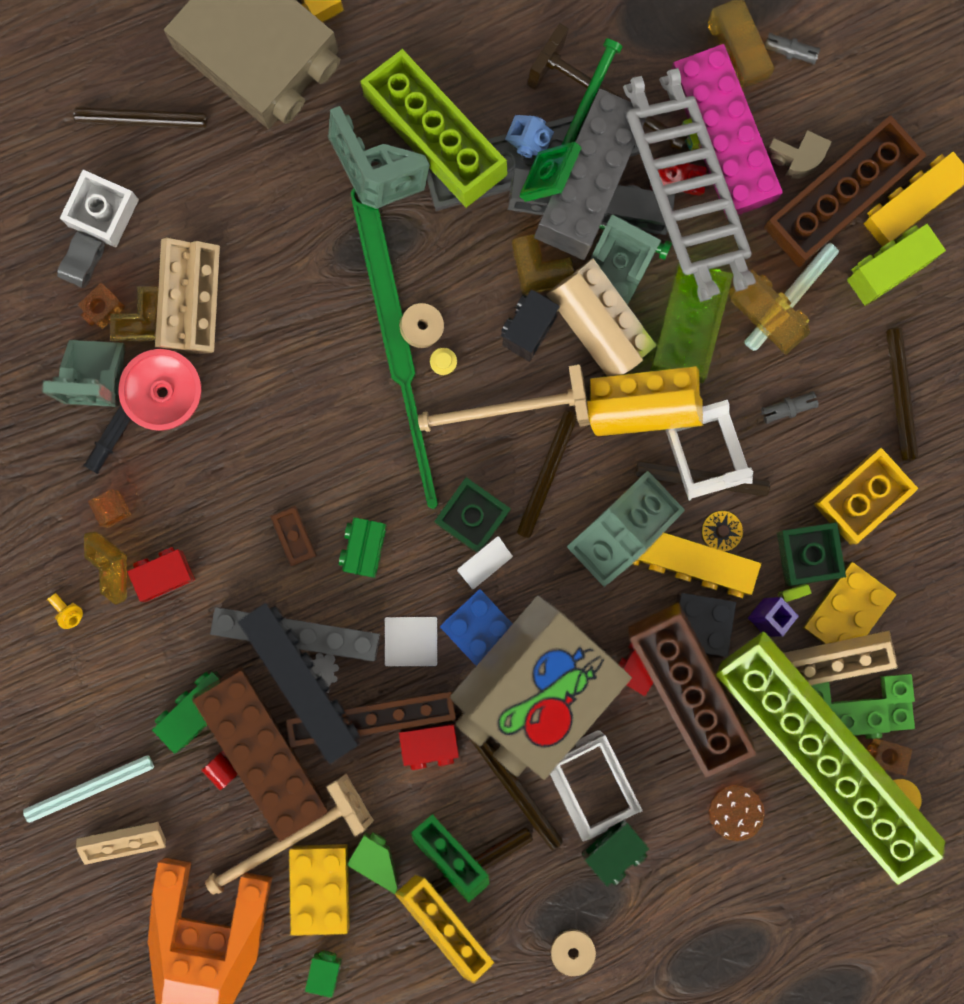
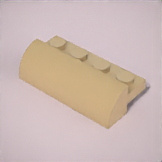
[155,238,220,354]
[547,258,657,377]

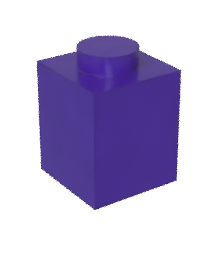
[748,597,799,637]

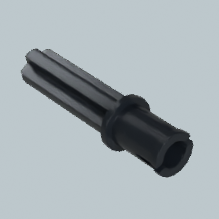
[83,405,131,474]

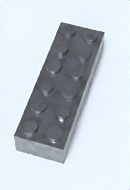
[534,89,647,260]

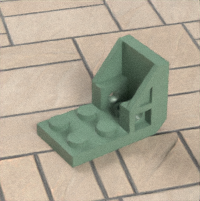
[328,106,430,209]
[591,215,661,305]
[43,340,125,407]
[567,471,685,587]

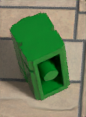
[339,517,387,578]

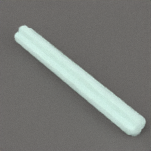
[744,243,839,351]
[23,755,154,823]

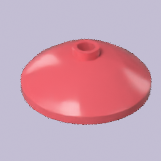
[118,349,201,431]

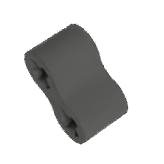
[57,231,105,288]

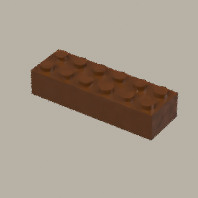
[764,115,927,267]
[628,602,756,778]
[192,666,328,842]

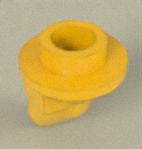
[47,593,83,629]

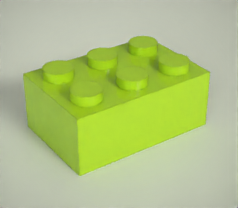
[847,224,946,306]

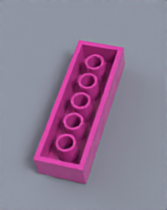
[671,44,783,219]

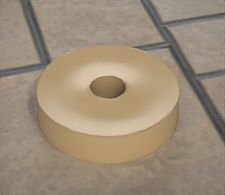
[400,303,444,348]
[551,929,596,976]

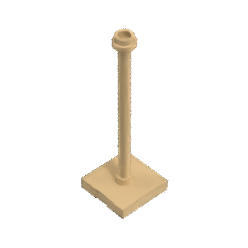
[418,364,591,432]
[205,773,374,895]

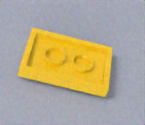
[802,562,897,644]

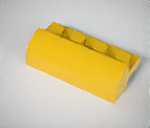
[587,366,703,436]

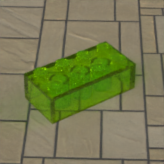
[650,263,733,383]

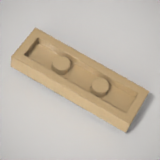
[76,822,166,865]

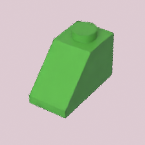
[347,832,399,894]

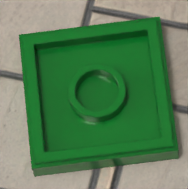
[519,142,582,202]

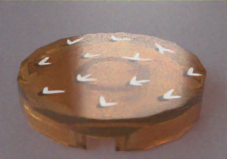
[708,785,765,842]

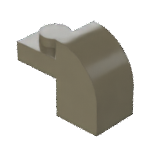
[767,130,832,178]

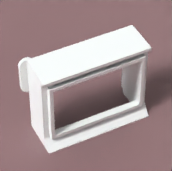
[665,400,753,500]
[550,730,642,841]

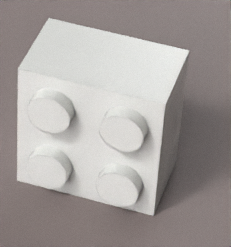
[60,170,139,248]

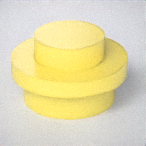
[430,348,457,375]

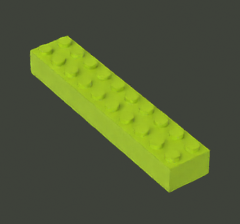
[716,632,945,885]

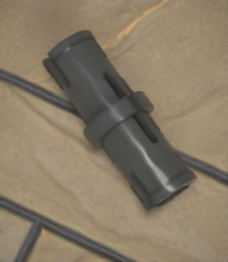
[764,32,820,65]
[761,391,819,424]

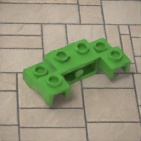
[811,674,915,739]

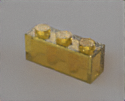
[708,0,774,89]
[728,270,810,355]

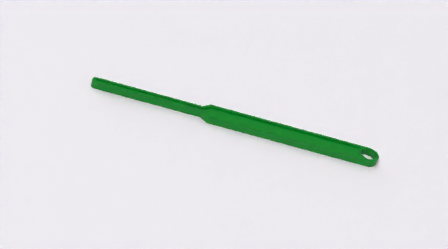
[351,187,438,509]

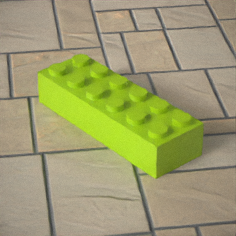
[361,49,508,208]

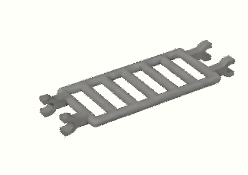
[623,68,756,302]

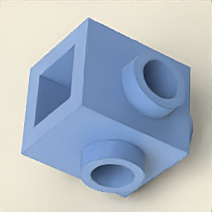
[505,115,554,158]

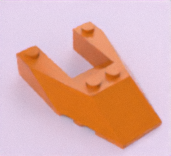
[148,858,272,1004]

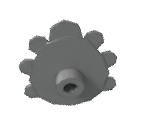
[312,653,339,693]

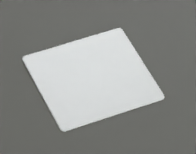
[457,536,513,589]
[385,617,437,666]

